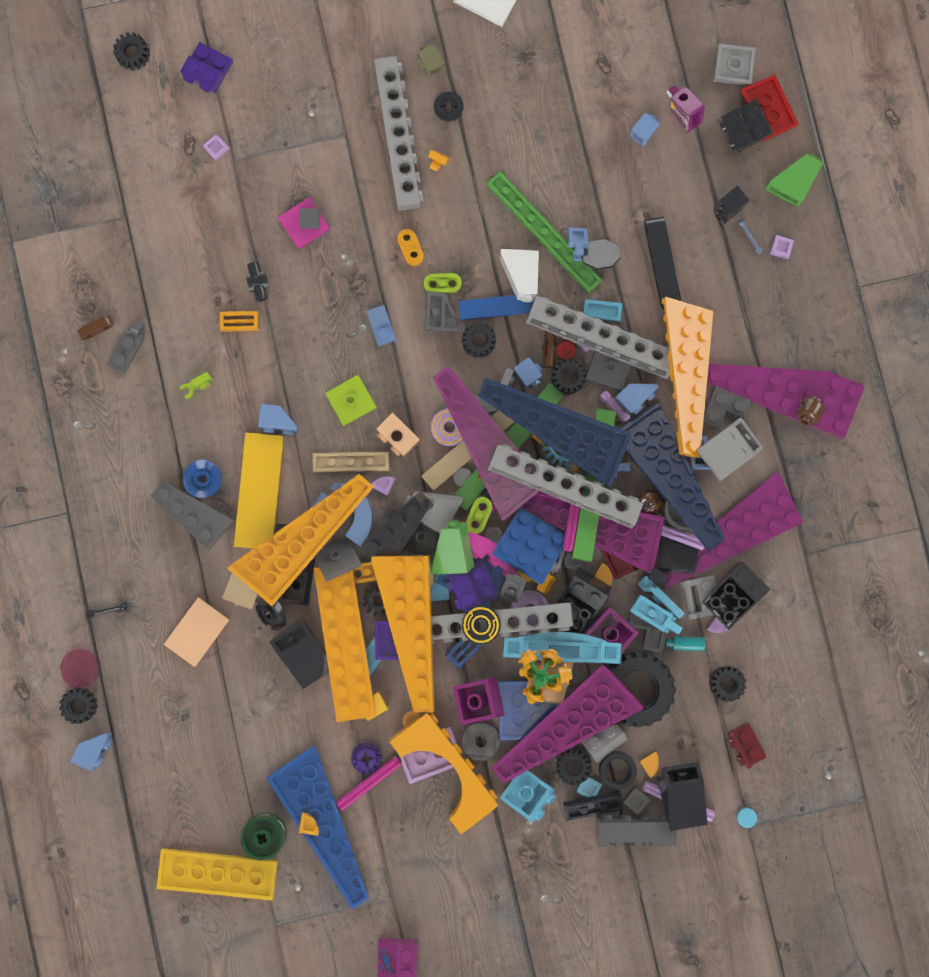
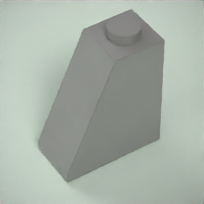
[403,491,464,533]

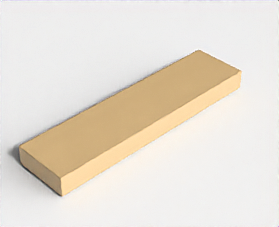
[312,452,390,473]

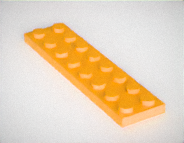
[313,567,376,722]

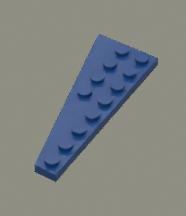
[266,745,369,909]

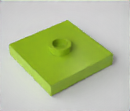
[325,375,377,427]

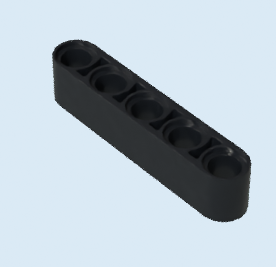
[644,216,681,310]

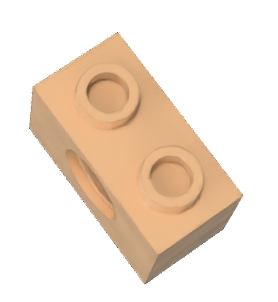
[376,413,420,457]

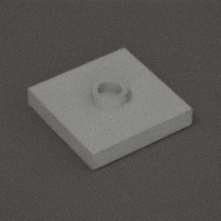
[713,43,756,86]

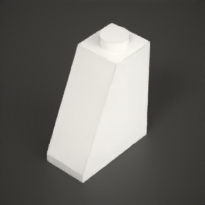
[500,249,539,302]

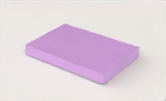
[399,727,456,784]

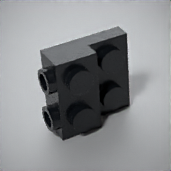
[720,99,774,152]

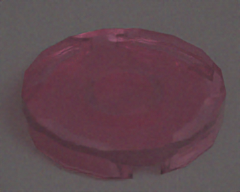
[60,649,100,688]

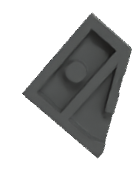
[424,292,462,334]

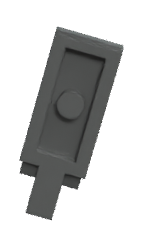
[107,320,145,374]
[499,574,526,607]

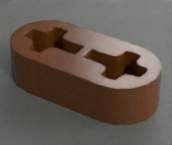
[78,315,114,340]

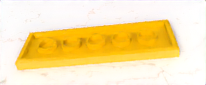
[234,432,284,549]
[156,848,278,901]

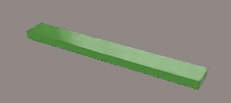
[486,171,603,294]
[454,383,564,511]
[572,408,616,562]

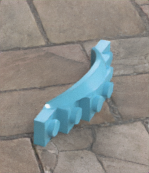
[503,632,622,664]

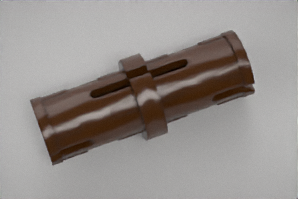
[542,330,557,368]

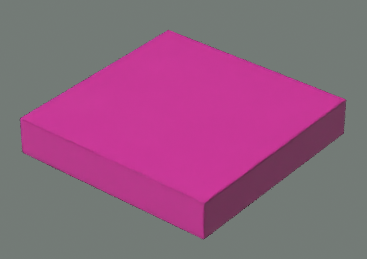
[278,197,330,250]

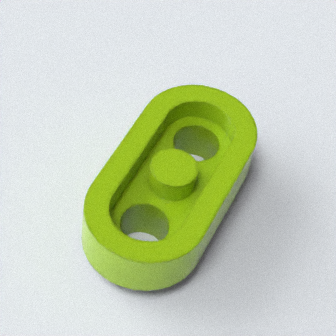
[424,273,462,294]
[466,497,492,534]

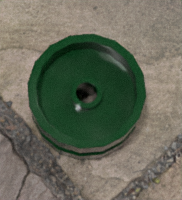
[241,812,287,860]

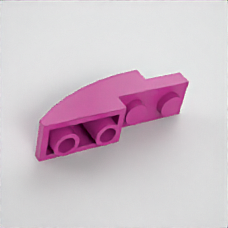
[468,532,520,578]

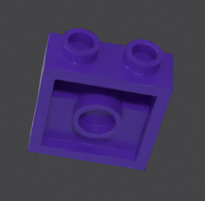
[180,42,234,94]
[446,561,499,612]
[375,621,399,660]

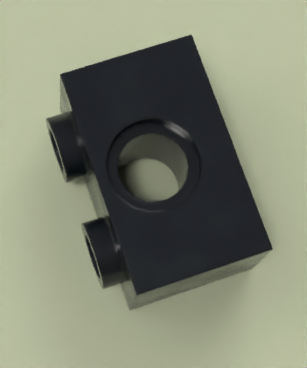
[713,185,750,224]

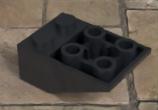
[701,561,771,630]
[548,567,612,634]
[269,619,329,689]
[656,762,708,831]

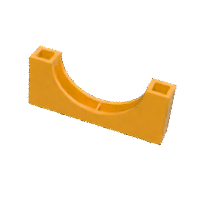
[389,712,498,835]

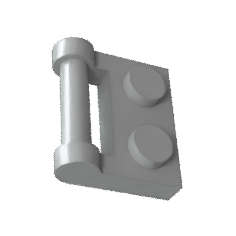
[680,575,716,620]

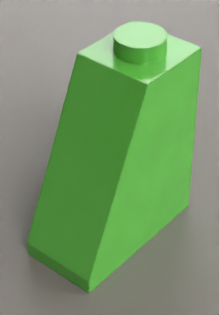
[765,154,823,207]
[431,520,474,574]

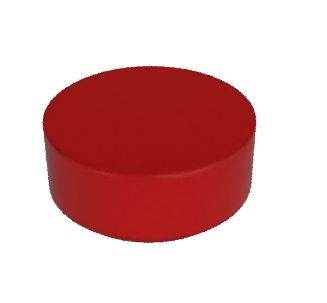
[556,341,576,360]

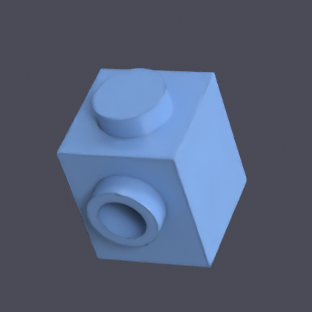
[629,113,660,147]
[513,357,543,389]

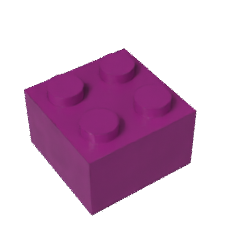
[453,677,505,725]

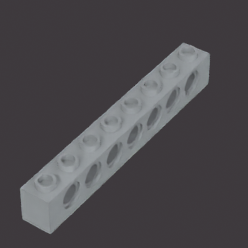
[374,56,423,211]
[526,296,670,379]
[488,444,643,528]
[431,602,574,644]

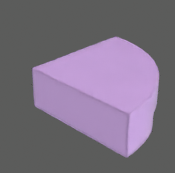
[372,476,396,495]
[706,617,728,633]

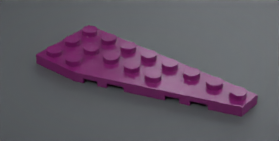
[707,364,865,439]

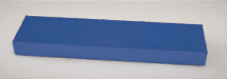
[459,295,534,321]

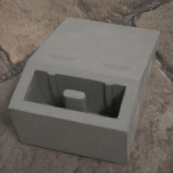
[697,417,763,481]
[581,724,628,763]

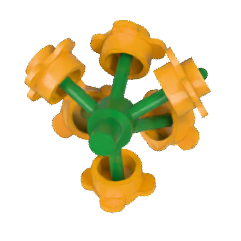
[518,649,573,704]

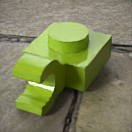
[179,372,214,399]

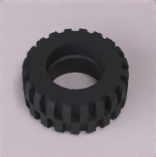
[608,652,676,727]

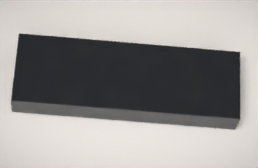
[563,791,623,821]

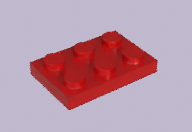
[740,74,799,142]

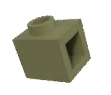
[416,44,445,78]

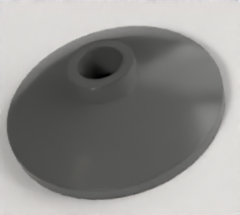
[406,524,440,556]

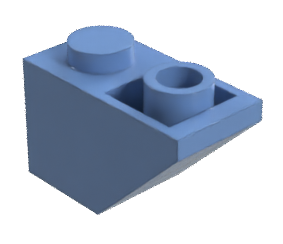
[614,384,659,415]
[258,404,299,435]
[70,732,113,771]

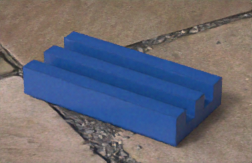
[445,639,482,669]

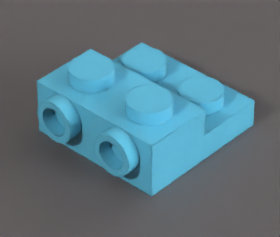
[500,770,556,822]

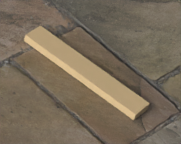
[421,411,514,491]

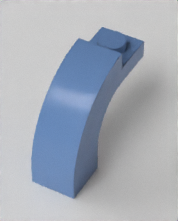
[331,482,373,547]

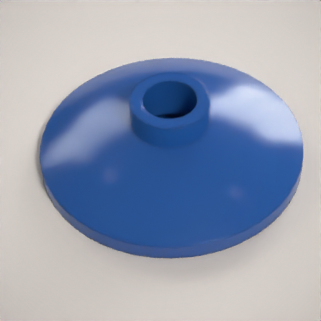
[183,460,222,498]

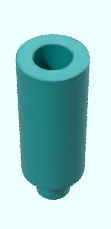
[666,636,705,652]

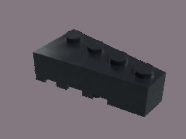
[361,492,434,557]

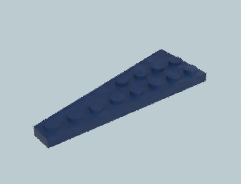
[478,378,631,487]
[620,403,725,551]

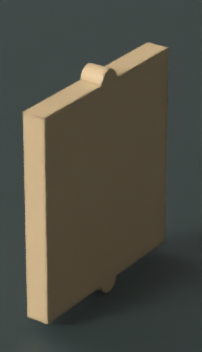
[222,573,258,610]

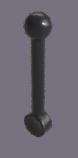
[87,603,127,618]

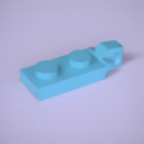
[638,576,684,619]
[630,595,683,634]

